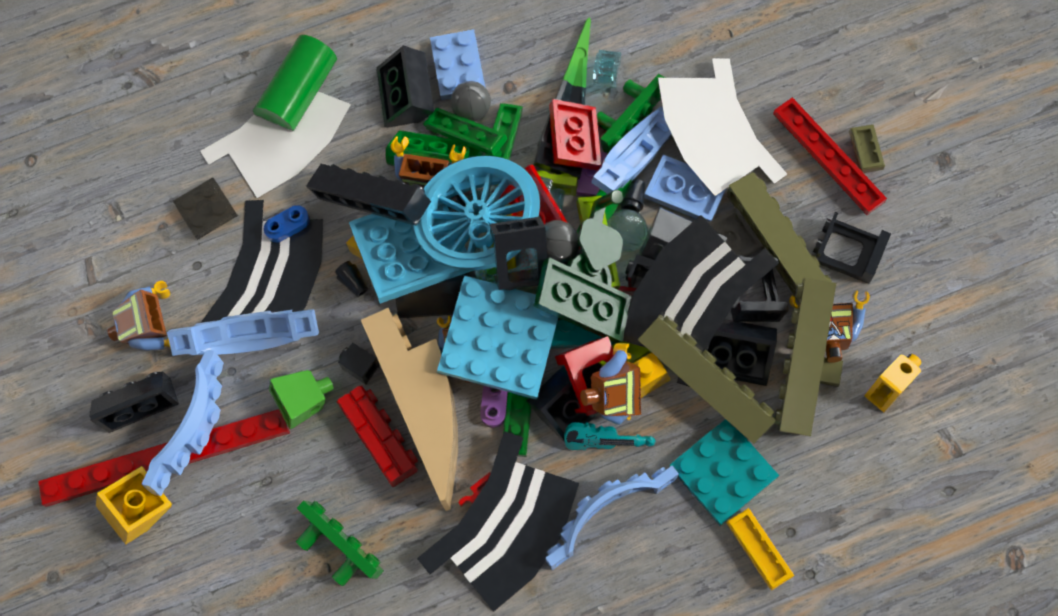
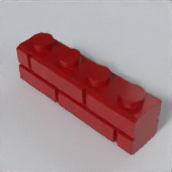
[336,385,419,487]

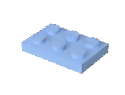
[430,29,485,100]
[644,155,727,224]

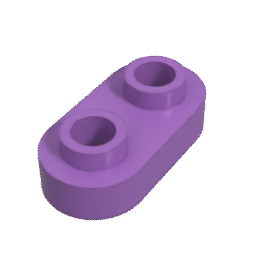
[480,386,508,428]

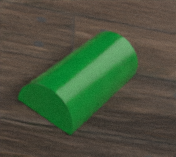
[253,35,337,131]
[385,130,485,166]

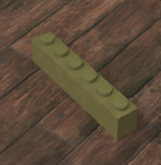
[727,172,832,302]
[774,278,837,436]
[638,315,775,444]

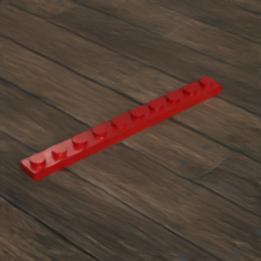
[38,409,290,507]

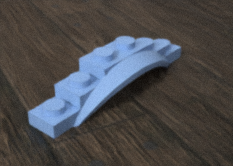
[591,106,672,194]
[167,309,319,356]
[142,350,224,496]
[545,466,678,570]

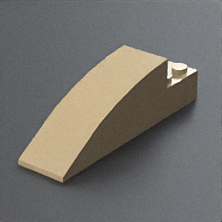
[361,308,458,511]

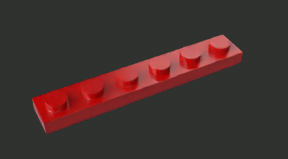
[773,97,887,215]

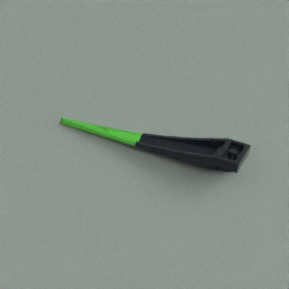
[534,17,591,180]

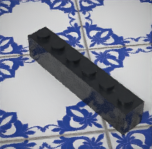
[306,164,431,226]

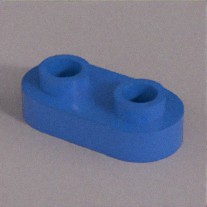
[264,205,310,242]

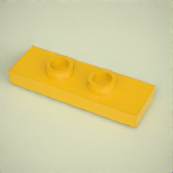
[726,508,794,591]

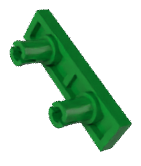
[597,74,666,154]
[295,500,384,586]

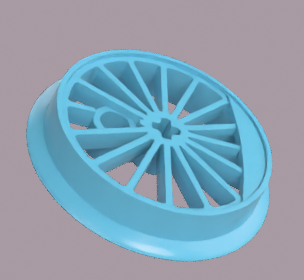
[414,156,540,271]

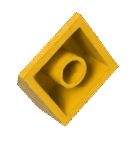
[96,466,172,545]

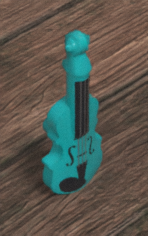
[564,422,655,451]

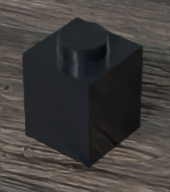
[338,342,380,385]

